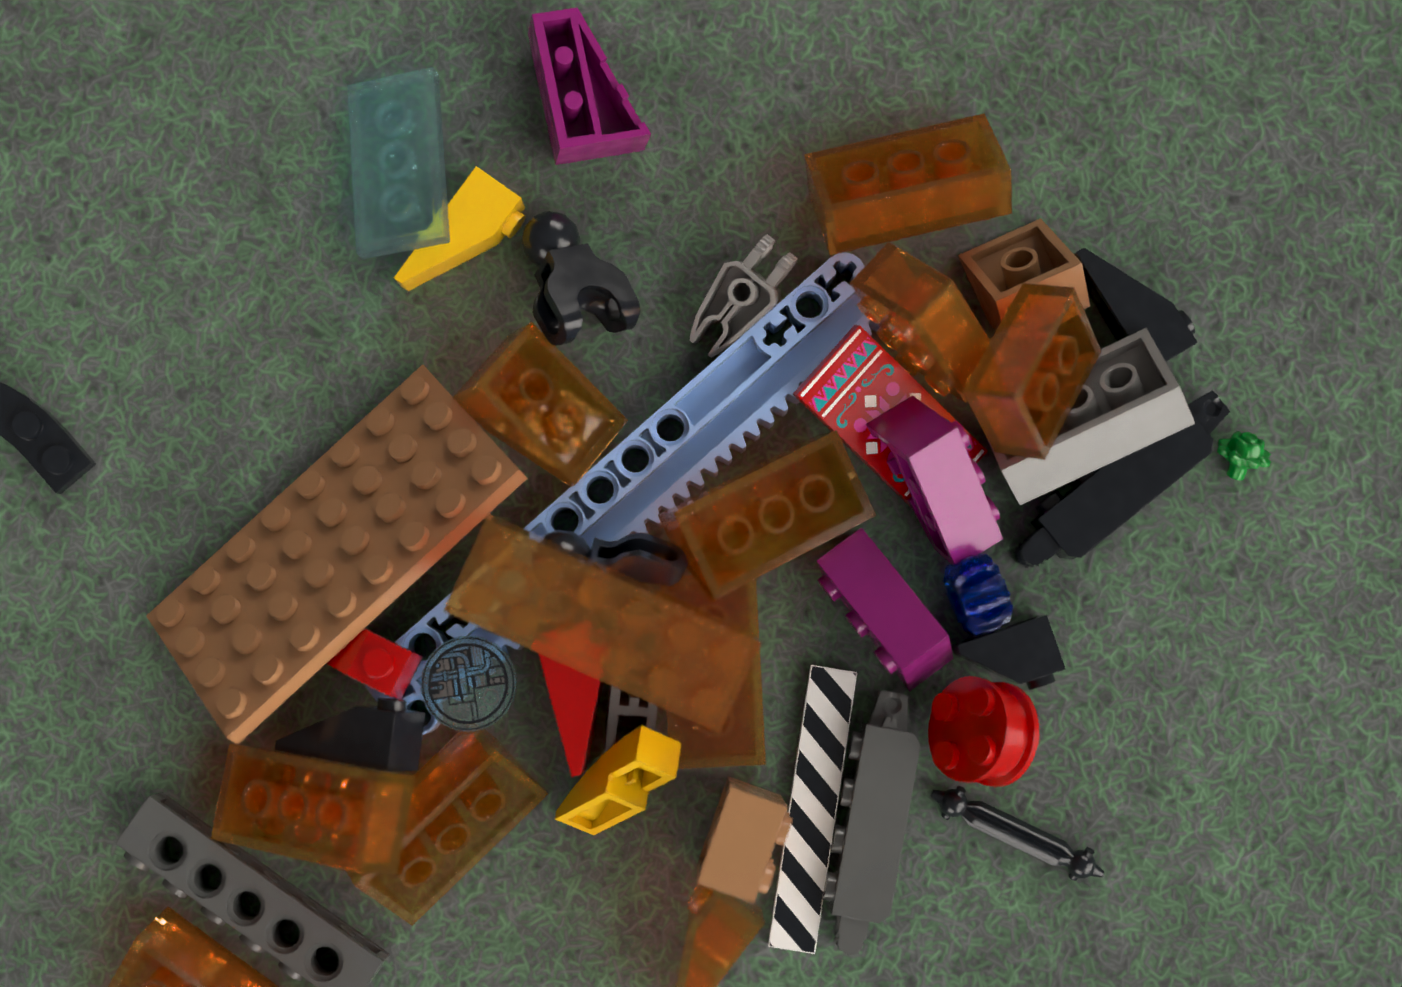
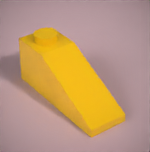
[394,166,526,291]

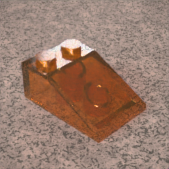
[452,322,628,487]
[674,884,765,987]

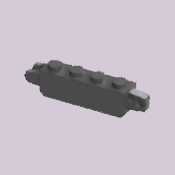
[822,690,921,957]

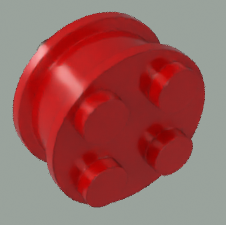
[928,676,1041,787]

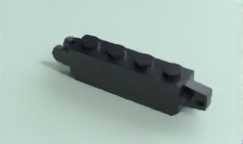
[1014,390,1230,568]

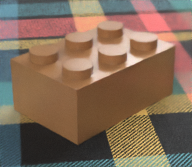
[697,776,792,903]

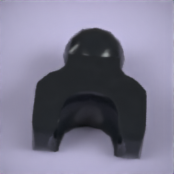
[522,211,640,346]
[531,530,688,634]

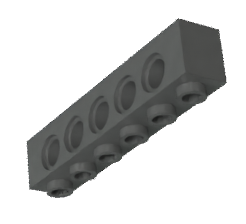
[115,792,390,987]

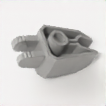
[690,234,798,358]

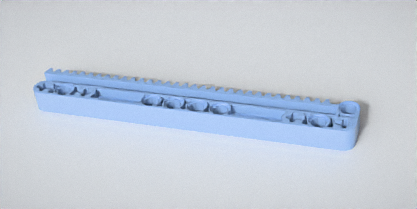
[365,252,900,735]

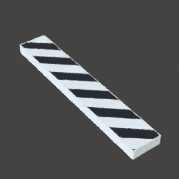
[768,665,857,954]

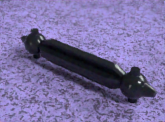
[931,786,1104,881]

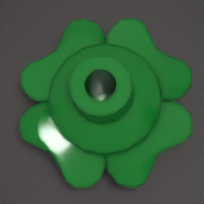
[1217,431,1271,480]

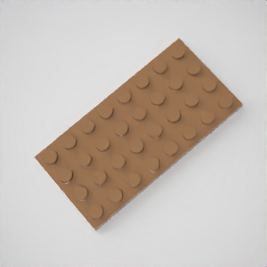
[146,364,527,745]

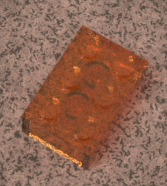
[849,242,1003,403]
[963,283,1102,460]

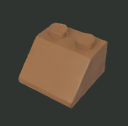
[958,218,1090,344]

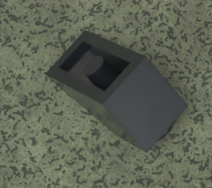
[951,615,1066,690]

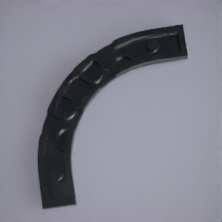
[0,382,96,494]

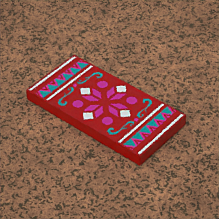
[793,325,988,507]

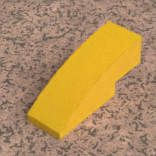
[555,725,681,835]

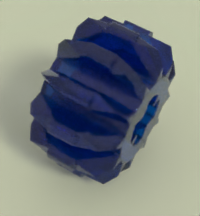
[943,553,1013,635]

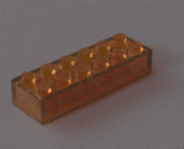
[444,513,761,733]

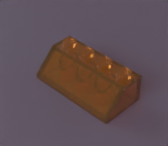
[658,430,876,600]
[335,719,548,926]

